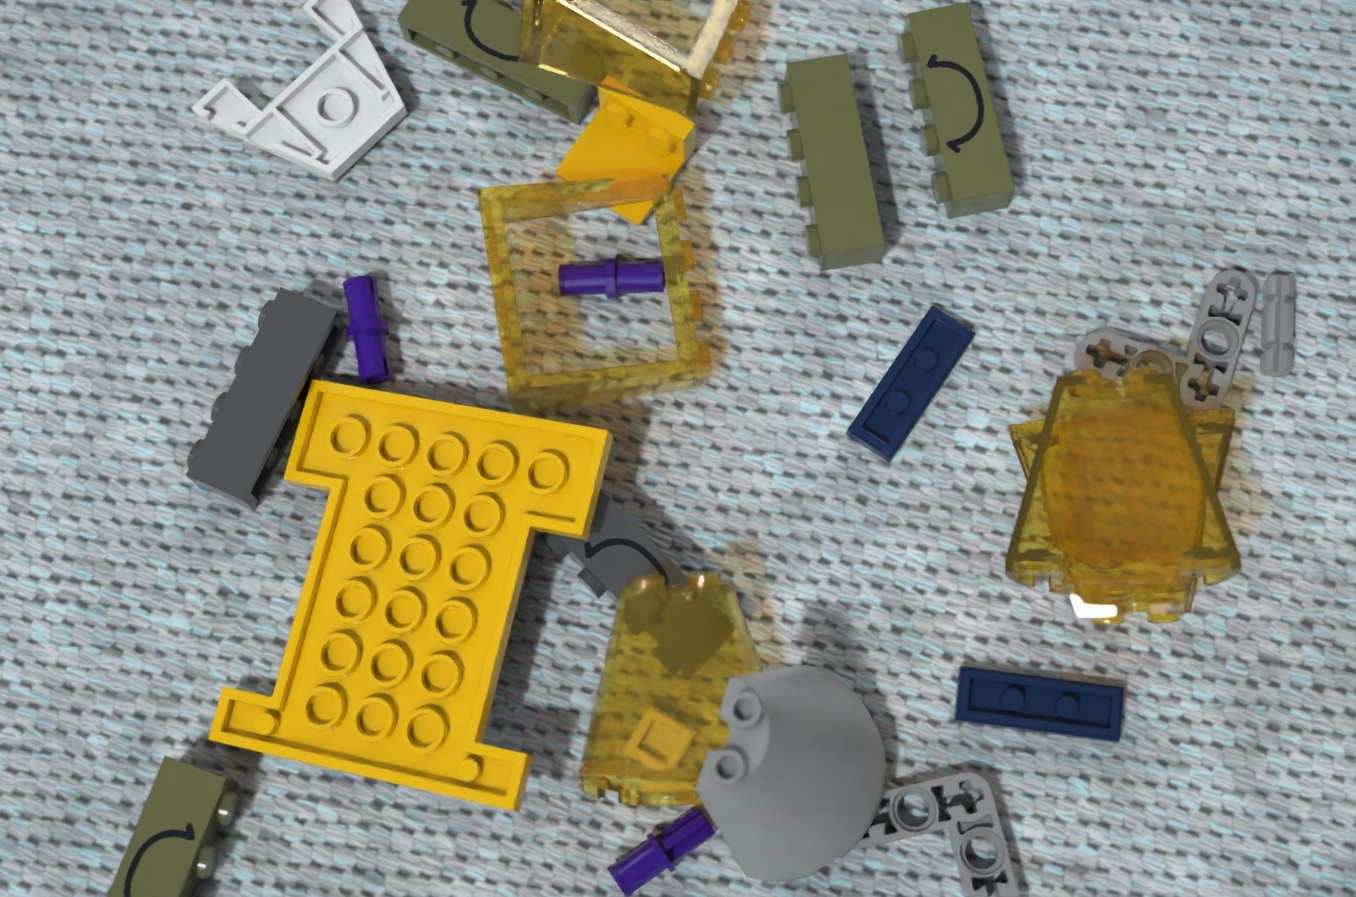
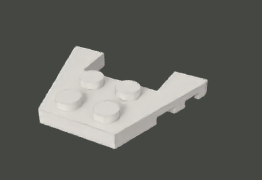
[192,0,408,182]

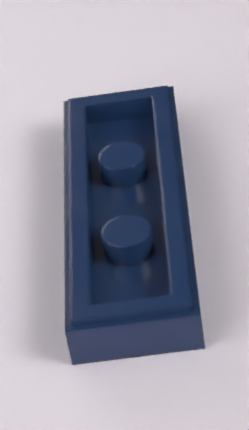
[846,305,976,463]
[953,666,1124,743]

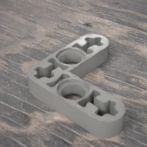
[1074,270,1256,416]
[854,772,1020,897]

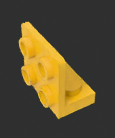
[556,71,696,226]

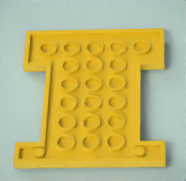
[208,379,614,813]

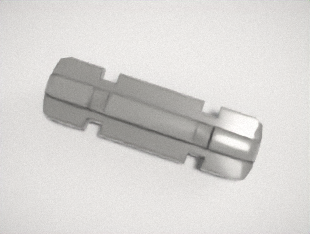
[1260,275,1295,377]

